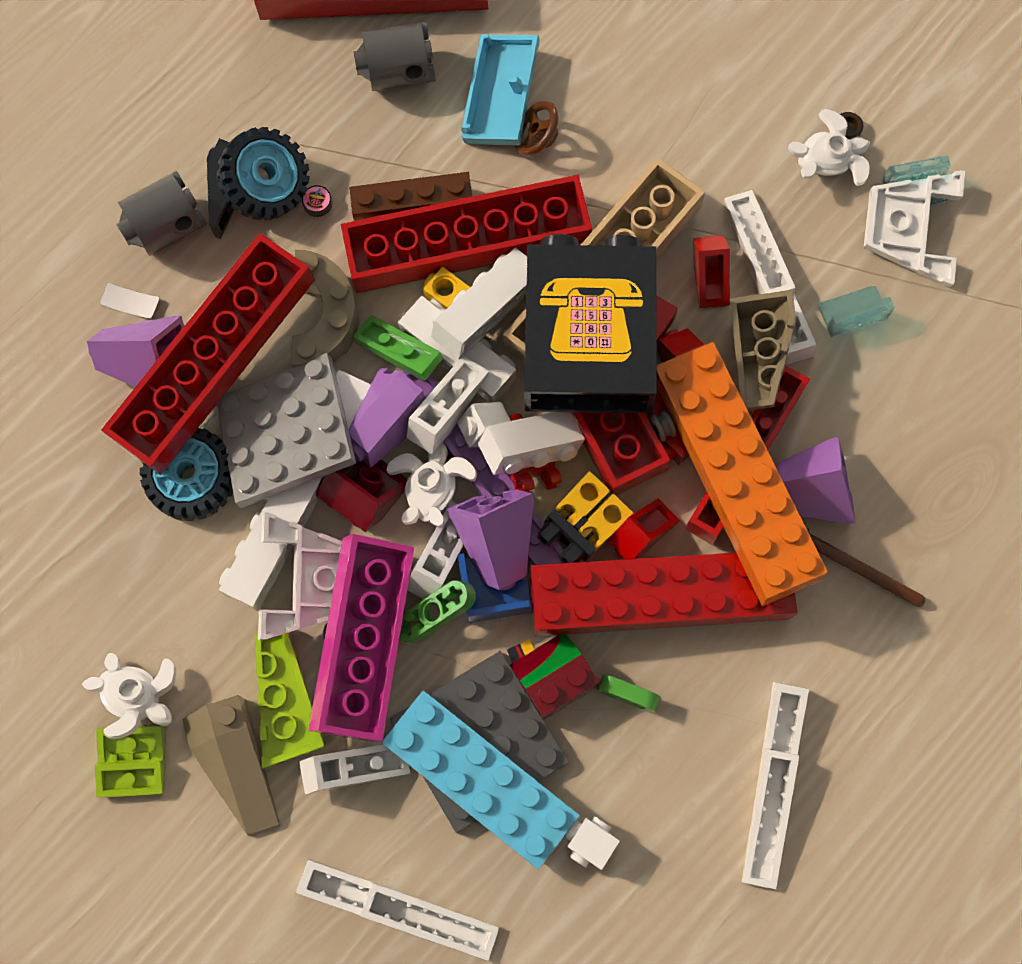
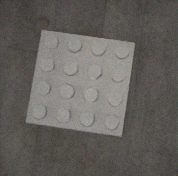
[217,353,356,508]

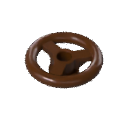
[515,101,559,157]

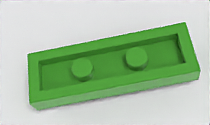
[352,315,443,381]

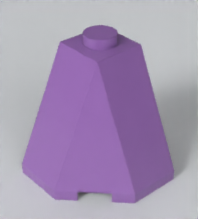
[87,316,184,387]
[349,368,424,468]
[774,437,855,524]
[447,489,534,590]

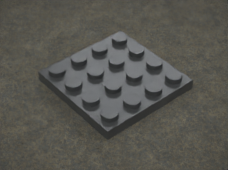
[389,651,569,833]

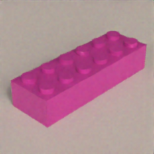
[308,534,414,742]

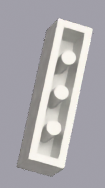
[431,247,527,360]
[398,296,517,403]

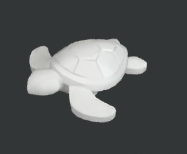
[788,109,870,186]
[387,442,477,528]
[82,653,176,739]

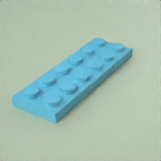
[381,690,580,870]

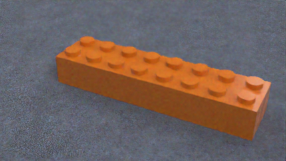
[657,342,828,607]

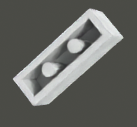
[478,412,585,475]

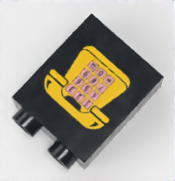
[524,234,657,414]

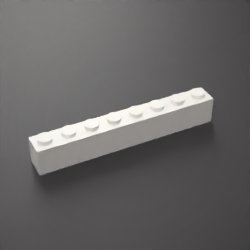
[219,370,371,612]

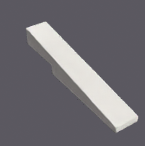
[724,190,816,365]
[742,682,809,889]
[296,859,499,961]

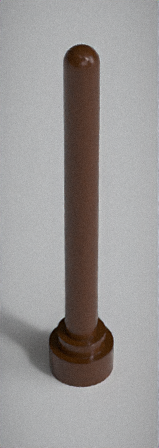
[803,522,926,607]

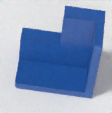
[458,553,532,623]

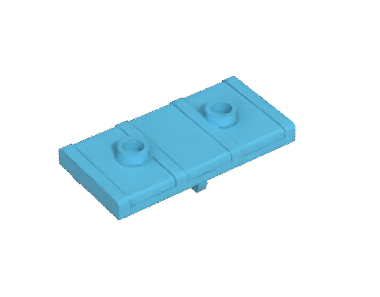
[461,34,540,145]

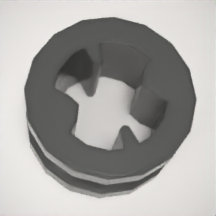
[649,410,676,442]

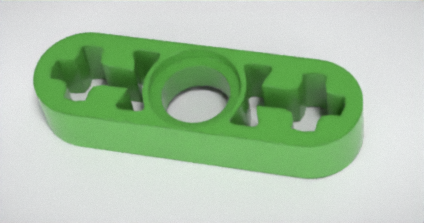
[399,581,476,643]

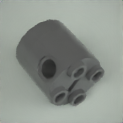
[353,22,436,92]
[116,171,207,256]

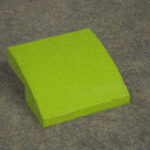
[94,724,165,798]

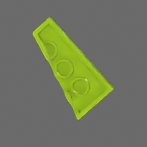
[254,632,326,770]

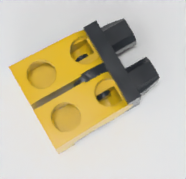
[537,471,634,563]

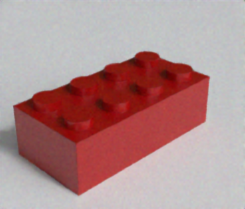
[570,412,671,496]

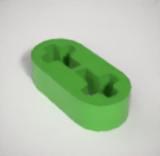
[597,675,661,713]

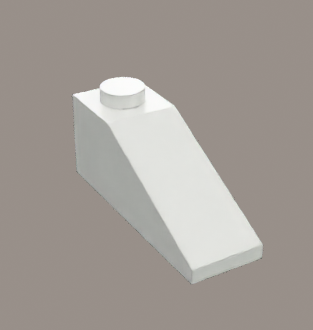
[406,355,489,454]
[407,501,463,599]
[299,745,410,794]

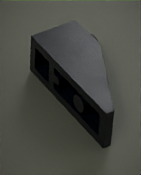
[207,138,235,239]

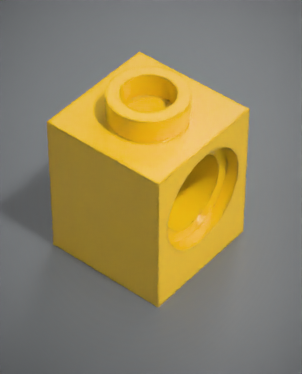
[423,267,471,309]

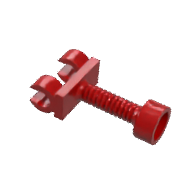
[509,413,562,493]

